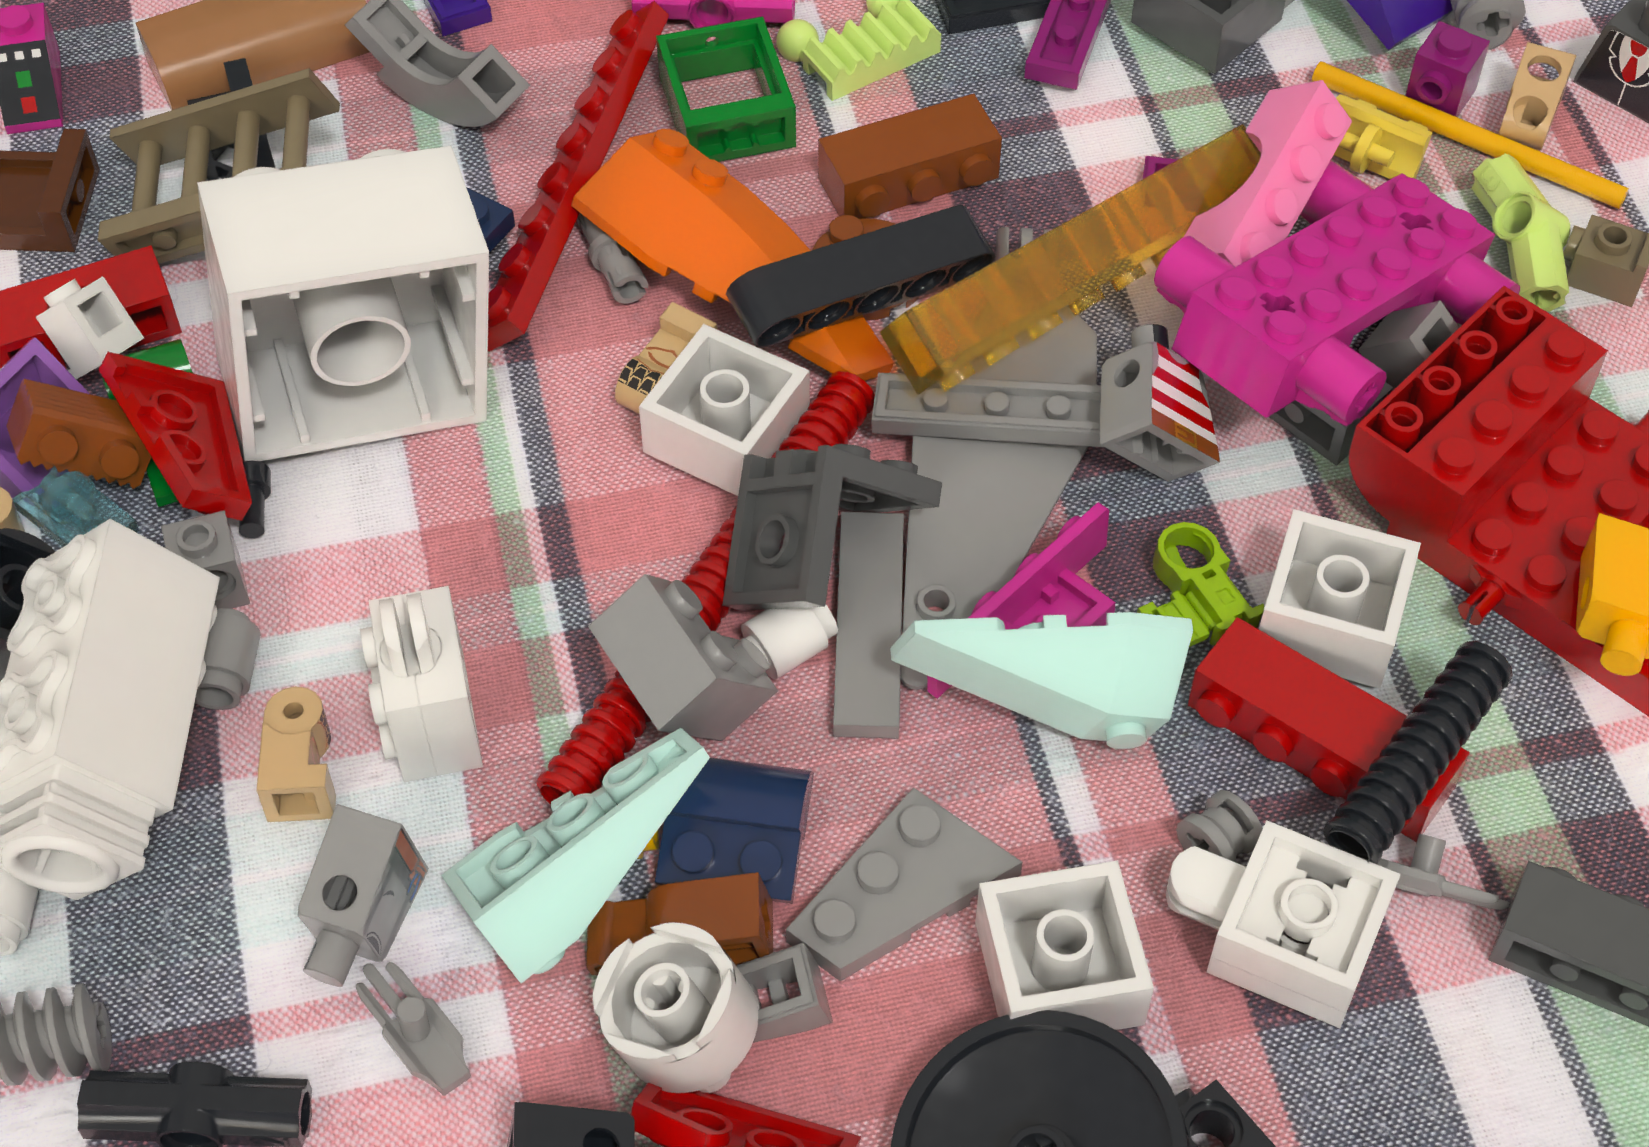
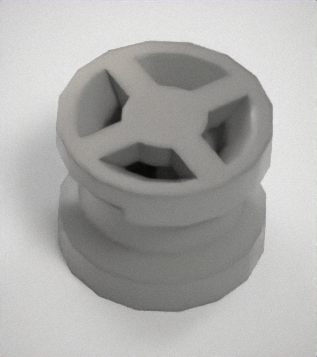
[1176,790,1263,862]

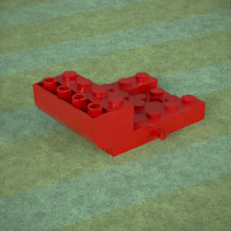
[1349,286,1649,717]

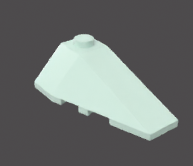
[890,612,1193,749]
[441,728,710,983]

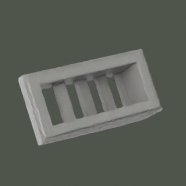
[737,942,833,1043]

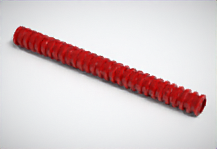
[536,371,875,805]

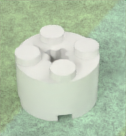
[593,922,760,1093]

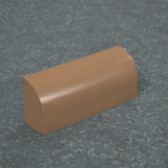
[135,0,370,110]

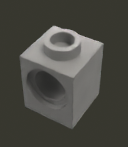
[161,510,250,609]

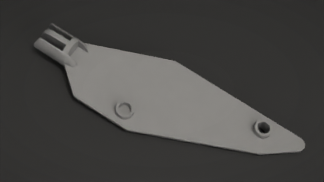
[900,227,1097,690]

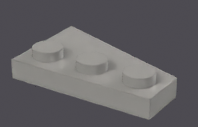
[786,788,1023,981]

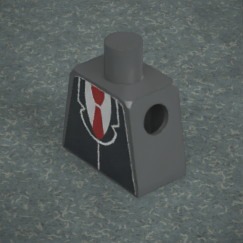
[1573,0,1649,123]

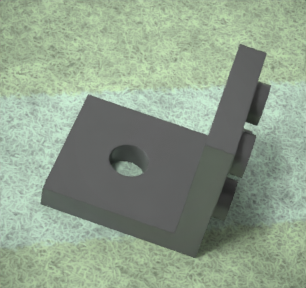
[722,444,942,611]

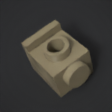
[1563,215,1649,307]

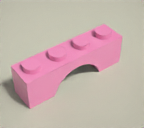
[1184,80,1352,267]

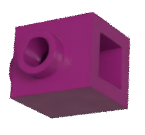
[1405,21,1490,117]

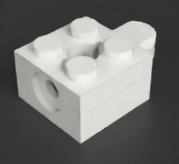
[360,586,483,782]
[1166,820,1401,1028]

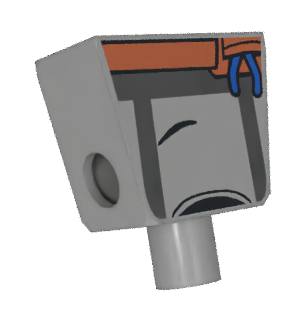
[298,804,429,987]

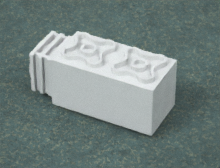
[0,519,220,900]

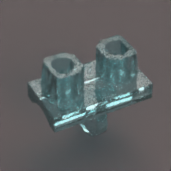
[12,466,140,547]

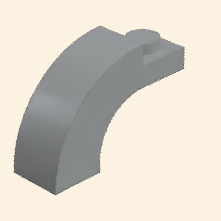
[345,0,530,127]

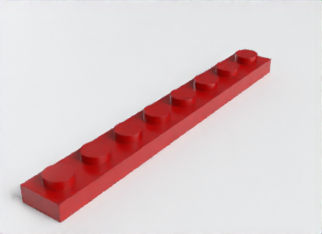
[488,1,669,352]

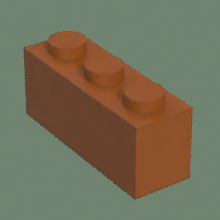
[818,93,1002,219]

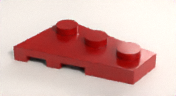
[631,1083,861,1147]

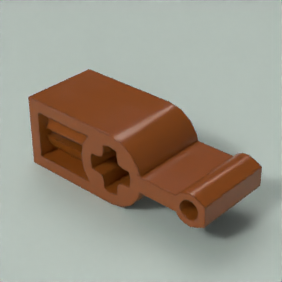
[586,872,773,975]

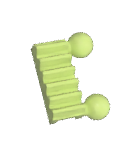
[776,0,941,101]

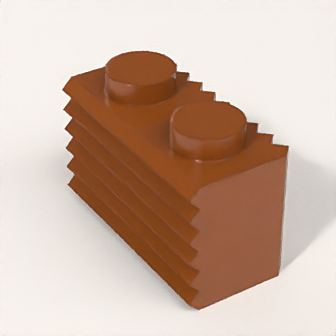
[6,379,151,489]

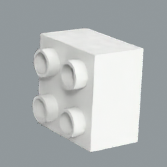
[197,146,489,461]

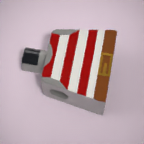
[1100,324,1220,482]

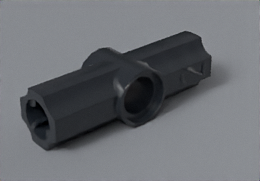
[77,1061,312,1147]

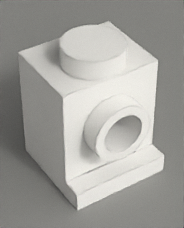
[36,276,144,379]

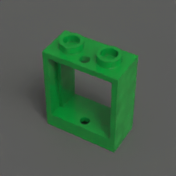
[656,16,796,162]

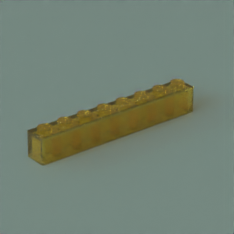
[879,124,1261,395]

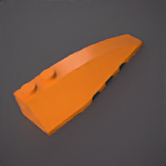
[571,129,894,381]

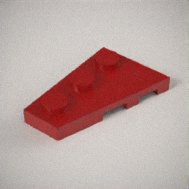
[98,351,252,521]

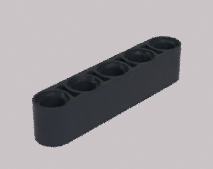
[726,205,996,348]

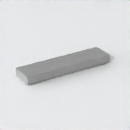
[871,372,1104,447]
[833,512,904,739]

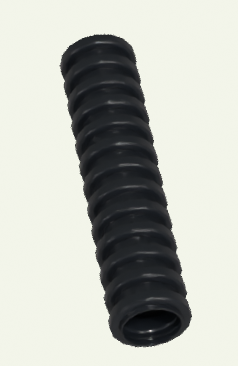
[1323,641,1513,864]

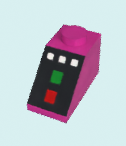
[0,2,63,134]

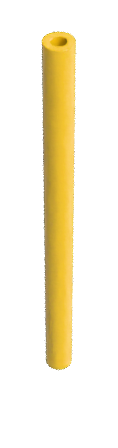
[1312,61,1629,209]

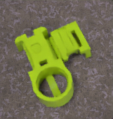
[1137,522,1265,647]

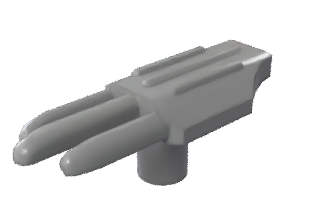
[1377,833,1510,910]
[356,962,471,1096]

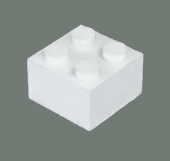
[639,324,810,496]
[1259,509,1421,689]
[975,860,1154,1030]

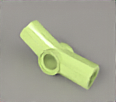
[1471,153,1570,312]

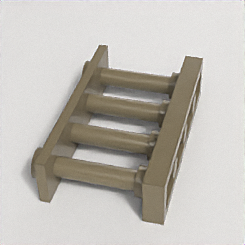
[98,68,340,264]

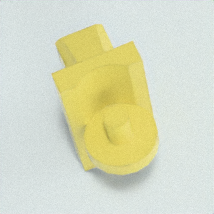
[1334,94,1433,179]

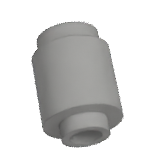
[195,608,261,710]

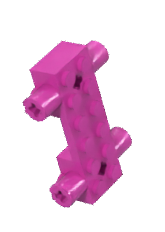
[1154,160,1520,427]

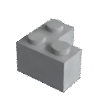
[588,574,778,741]

